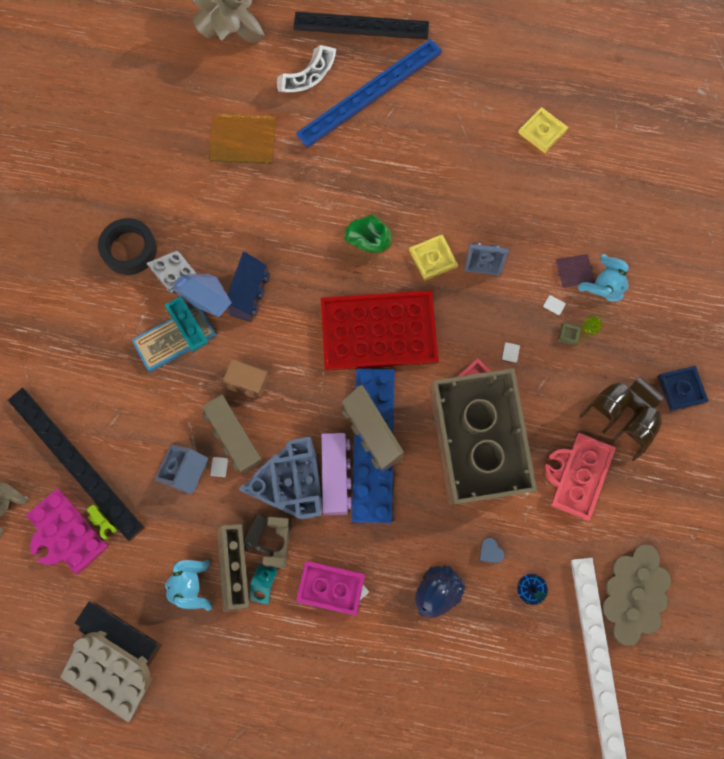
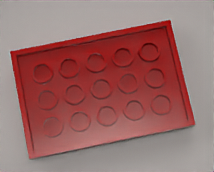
[321,290,439,371]

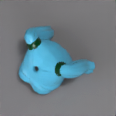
[578,254,629,302]
[165,560,213,611]

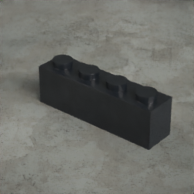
[74,601,162,667]

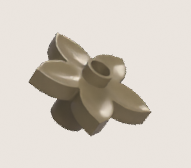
[191,0,265,44]

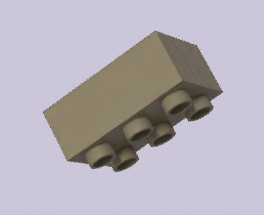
[429,368,537,505]

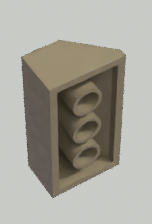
[341,385,404,472]

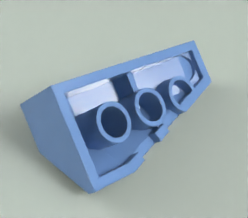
[172,274,232,317]

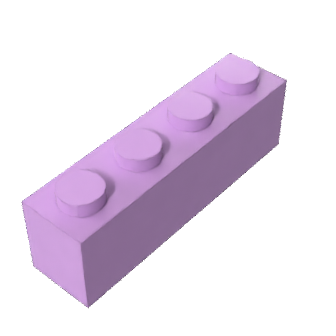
[322,433,351,515]

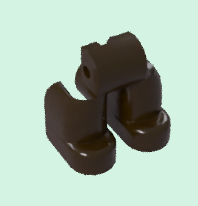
[579,376,665,462]

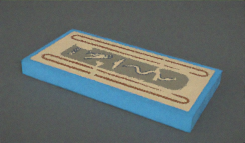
[132,306,216,372]

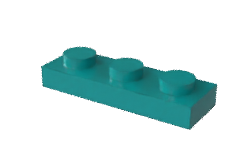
[165,296,209,353]

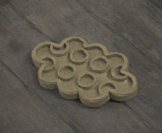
[601,545,671,646]

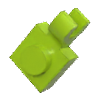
[87,505,117,540]

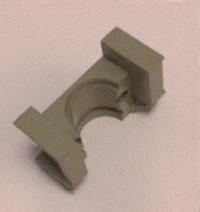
[263,517,291,568]

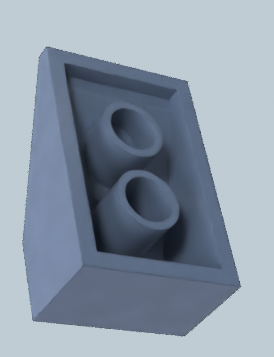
[464,243,509,276]

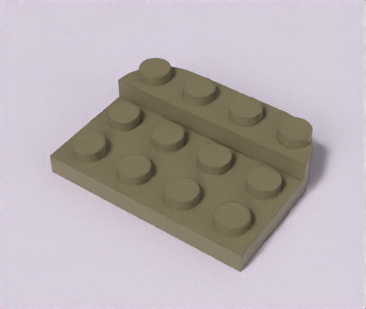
[60,631,153,722]

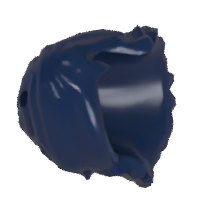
[415,565,465,618]

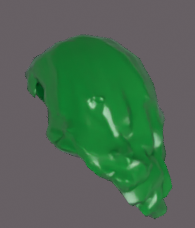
[344,214,392,253]

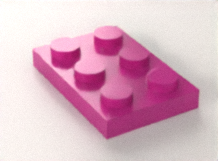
[296,561,365,616]

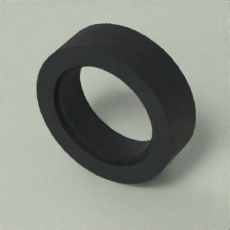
[98,218,157,275]

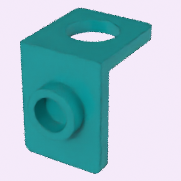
[249,565,277,604]

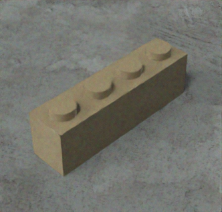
[202,395,263,475]
[217,524,249,612]

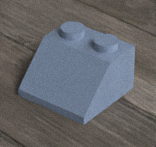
[154,445,208,494]

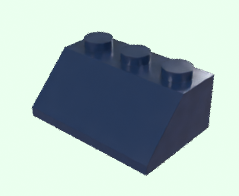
[227,252,270,322]

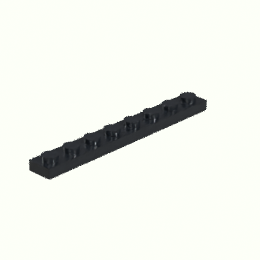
[293,11,429,40]

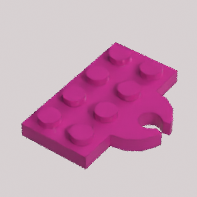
[26,488,109,575]

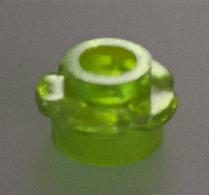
[583,317,602,335]

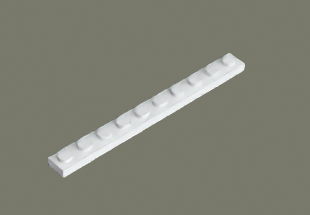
[571,558,627,759]

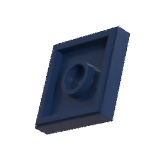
[657,366,709,412]

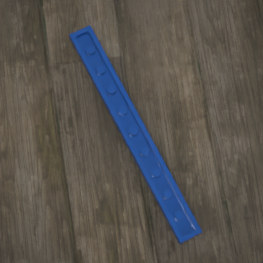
[296,39,442,148]

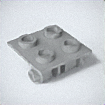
[147,251,197,294]

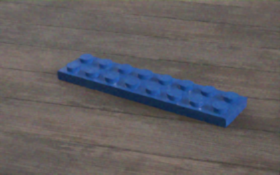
[352,369,394,524]

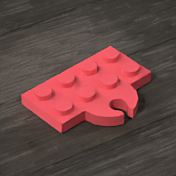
[544,433,616,521]

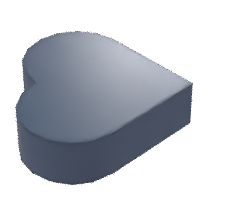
[479,538,504,563]

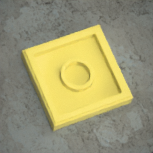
[518,107,568,153]
[409,234,458,281]

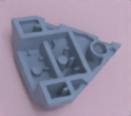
[238,437,323,519]

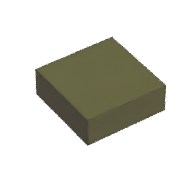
[558,323,581,346]

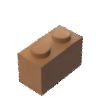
[223,359,270,398]

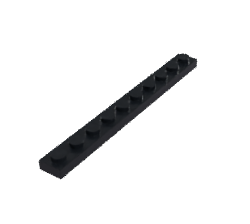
[8,387,145,541]

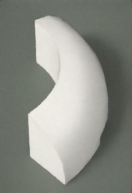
[277,45,336,93]

